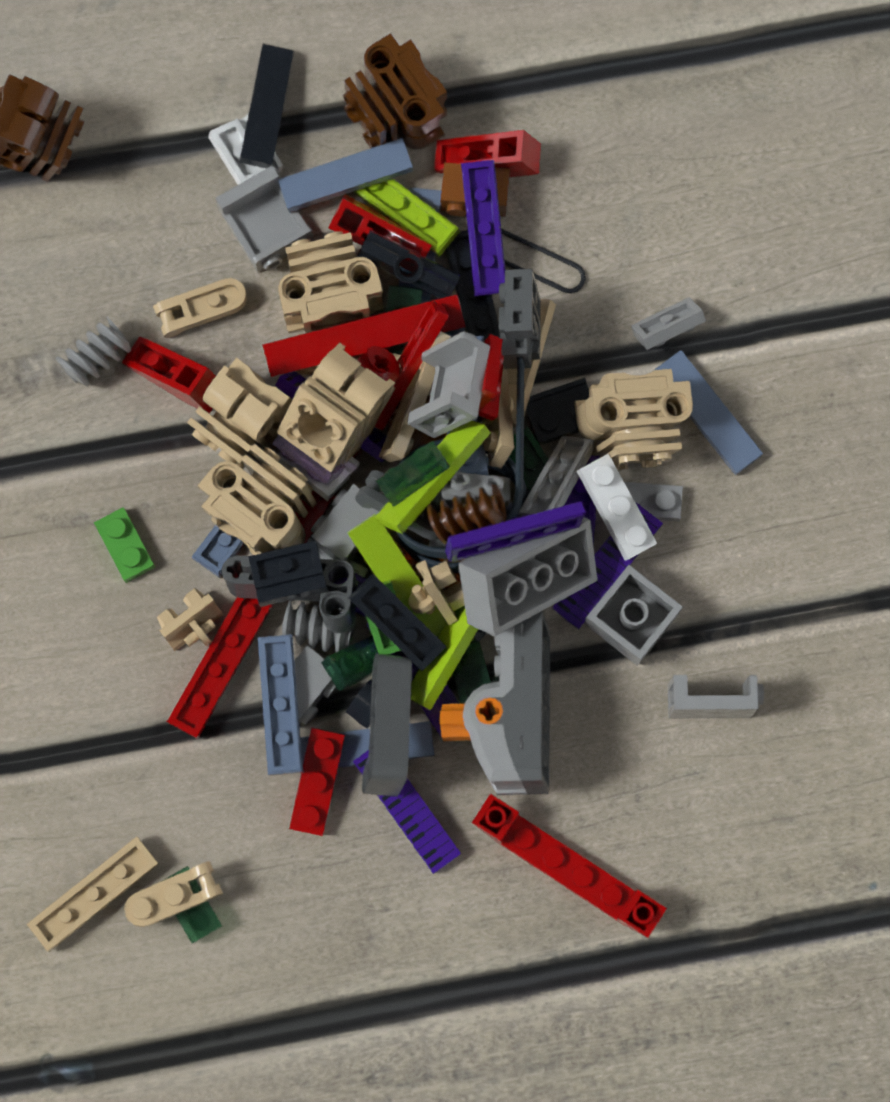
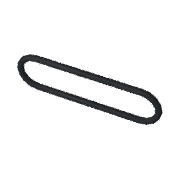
[501,228,586,294]

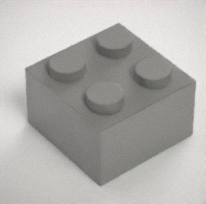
[584,565,683,666]

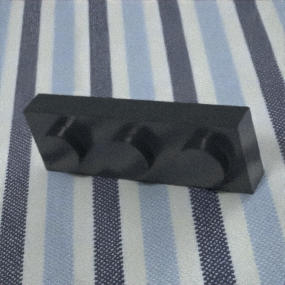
[348,573,446,671]

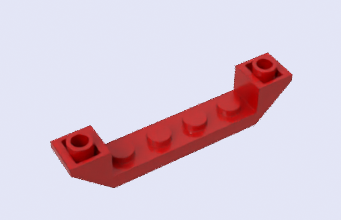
[471,793,667,938]

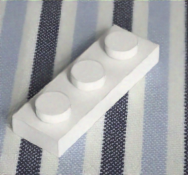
[576,454,657,561]

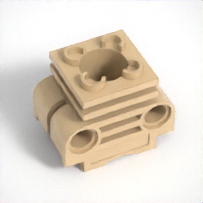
[278,231,384,333]
[276,343,395,472]
[187,357,292,469]
[574,369,693,470]
[197,444,317,555]

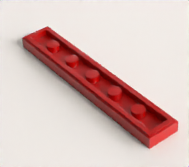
[262,294,465,377]

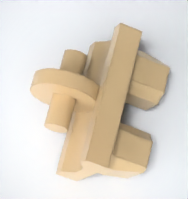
[408,560,465,625]
[157,588,224,651]

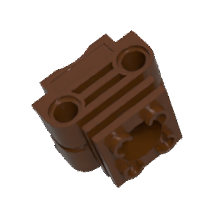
[343,33,447,150]
[0,74,85,182]

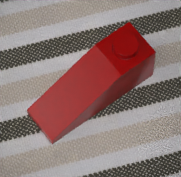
[434,130,541,178]
[328,194,432,272]
[122,336,216,414]

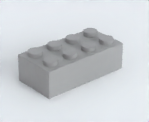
[458,517,597,636]

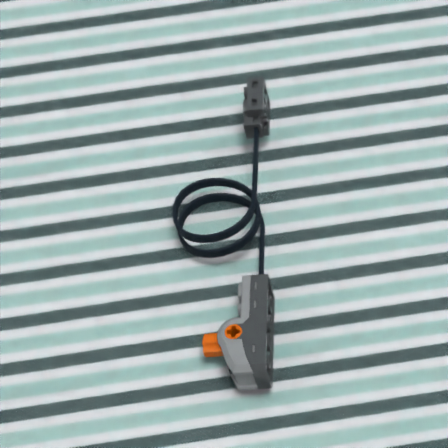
[392,269,550,795]

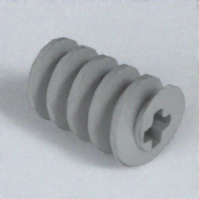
[55,317,131,387]
[282,600,357,656]

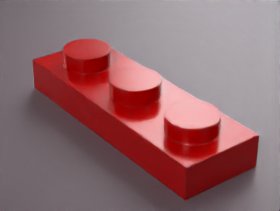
[289,727,345,836]

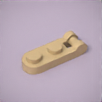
[153,278,247,338]
[124,861,223,927]

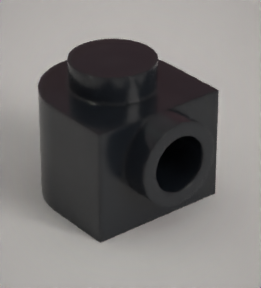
[346,680,372,729]

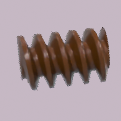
[427,484,506,545]

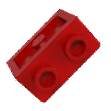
[478,334,504,421]

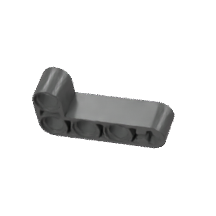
[222,556,358,633]
[362,653,412,797]

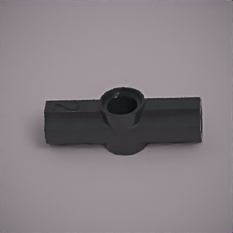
[357,229,460,298]

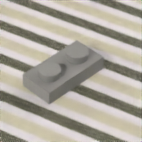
[631,297,706,350]
[624,482,683,522]

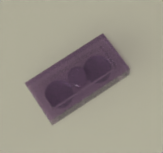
[273,434,346,484]

